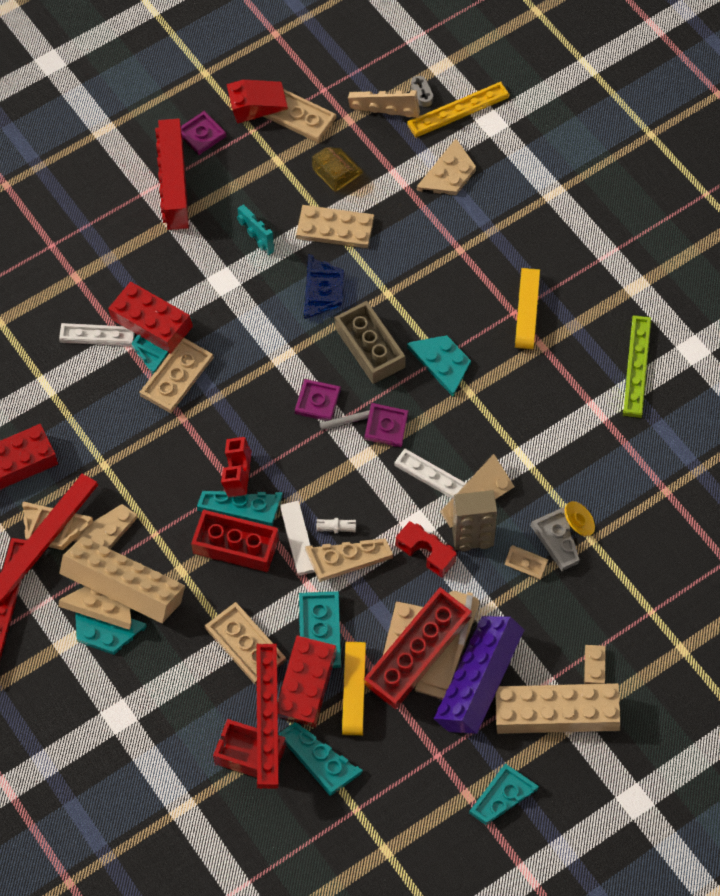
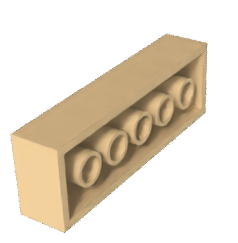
[59,537,185,623]
[496,684,620,734]

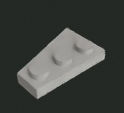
[530,507,579,571]

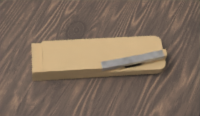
[415,591,479,700]

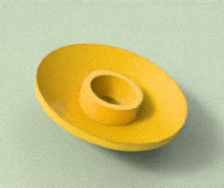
[565,501,595,536]

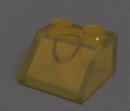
[312,147,363,192]

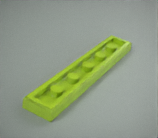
[623,316,651,418]

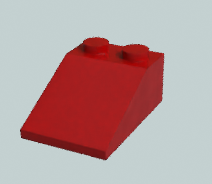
[227,80,288,124]

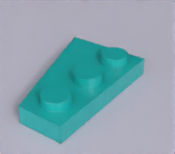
[237,204,274,256]
[469,763,539,825]

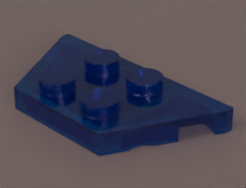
[304,254,344,319]

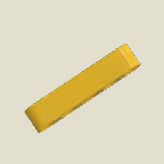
[515,268,540,349]
[342,642,366,736]

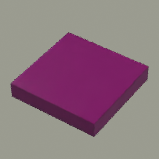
[181,111,227,155]
[295,379,341,421]
[364,403,408,447]

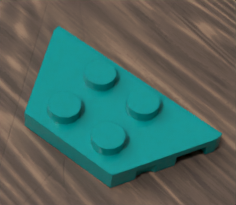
[131,317,192,374]
[407,335,471,397]
[75,612,147,655]

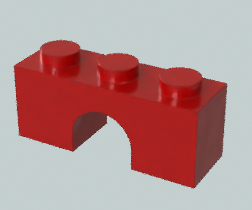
[221,437,252,498]
[395,521,457,578]

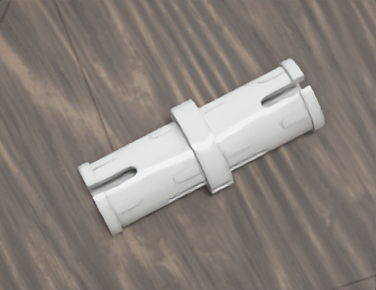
[317,518,356,533]

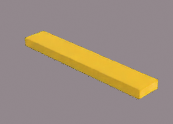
[407,82,509,138]

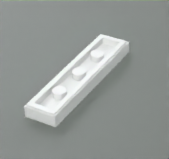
[59,323,135,346]
[394,449,466,498]
[280,501,315,576]

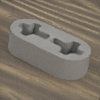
[411,76,433,107]

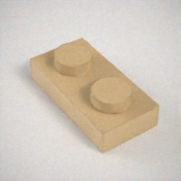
[504,545,548,579]
[584,645,605,684]

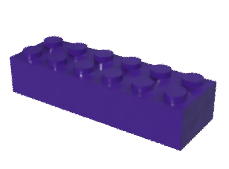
[434,616,524,734]

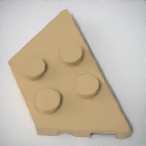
[417,139,476,195]
[22,502,93,550]
[59,586,131,630]

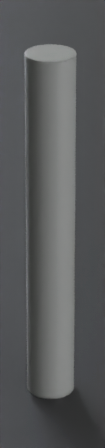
[320,410,370,430]

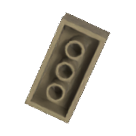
[335,301,405,384]
[452,490,497,551]

